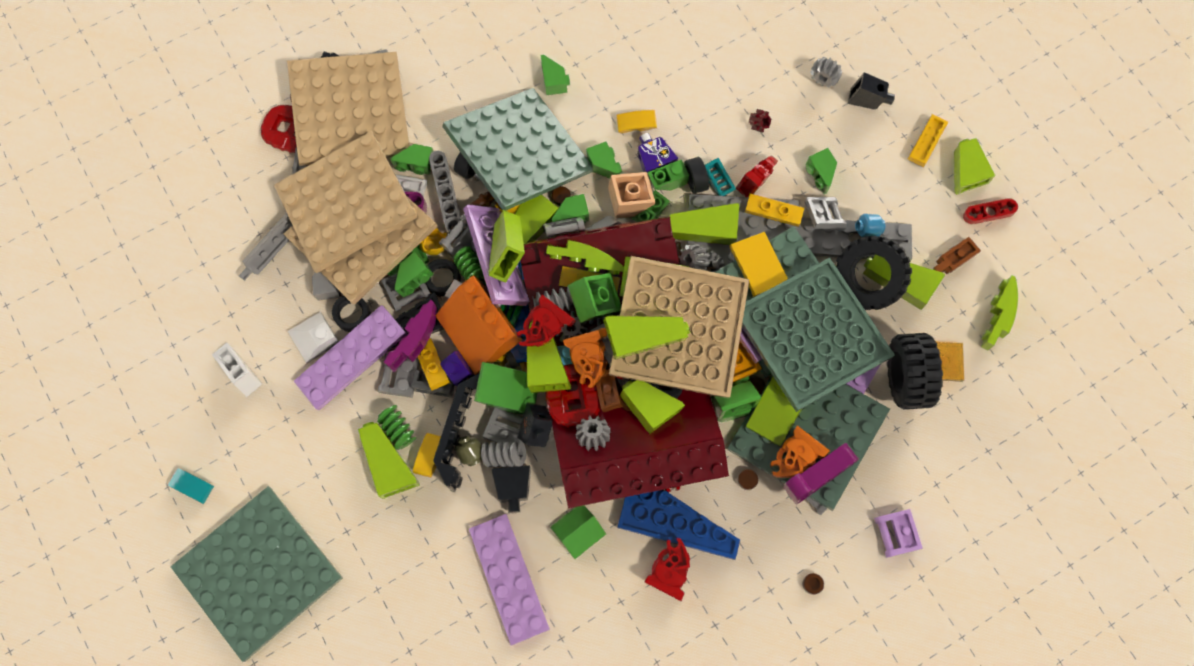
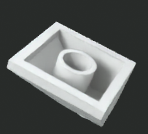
[287,312,339,363]

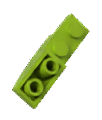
[546,240,624,275]
[981,275,1018,351]

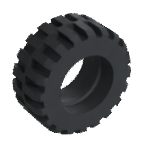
[836,236,912,310]
[887,333,943,410]

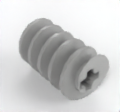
[532,286,575,311]
[481,441,526,467]

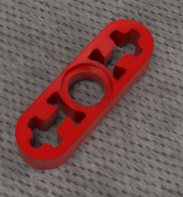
[963,198,1018,224]

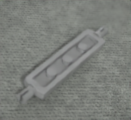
[239,212,292,281]

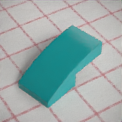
[168,468,214,504]

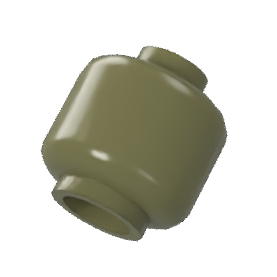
[455,435,482,466]

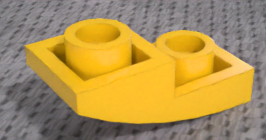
[617,110,657,134]
[413,433,441,478]

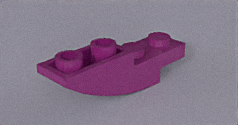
[384,300,438,372]

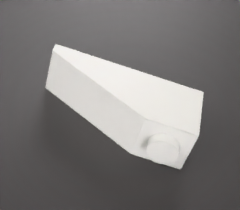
[212,343,262,397]

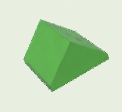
[550,505,606,559]

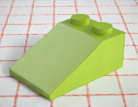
[746,377,802,447]

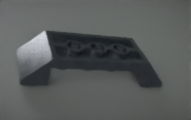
[433,373,480,492]

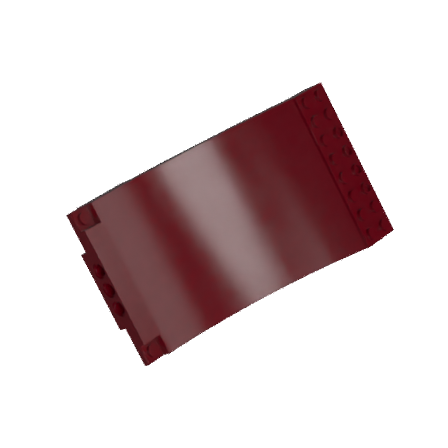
[521,216,729,509]

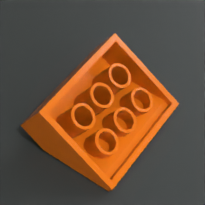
[435,275,522,375]

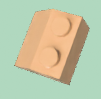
[608,172,655,218]

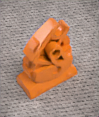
[563,328,608,388]
[770,425,830,479]

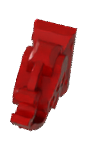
[736,156,778,198]
[517,294,576,347]
[644,538,690,601]

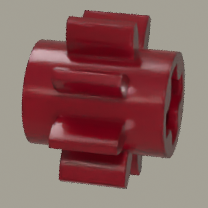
[749,109,772,133]

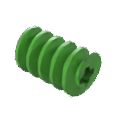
[453,246,486,285]
[377,405,417,450]

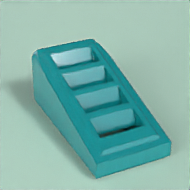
[705,158,736,196]

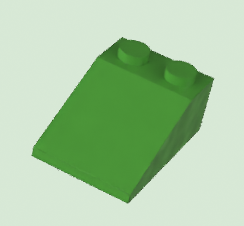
[474,362,538,415]

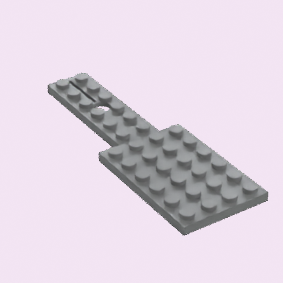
[687,194,912,267]

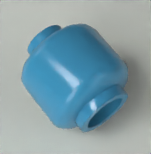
[855,213,886,238]

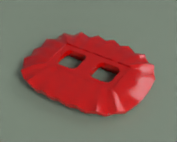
[261,105,297,153]
[545,364,601,427]

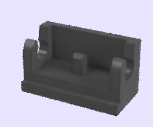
[411,370,455,398]

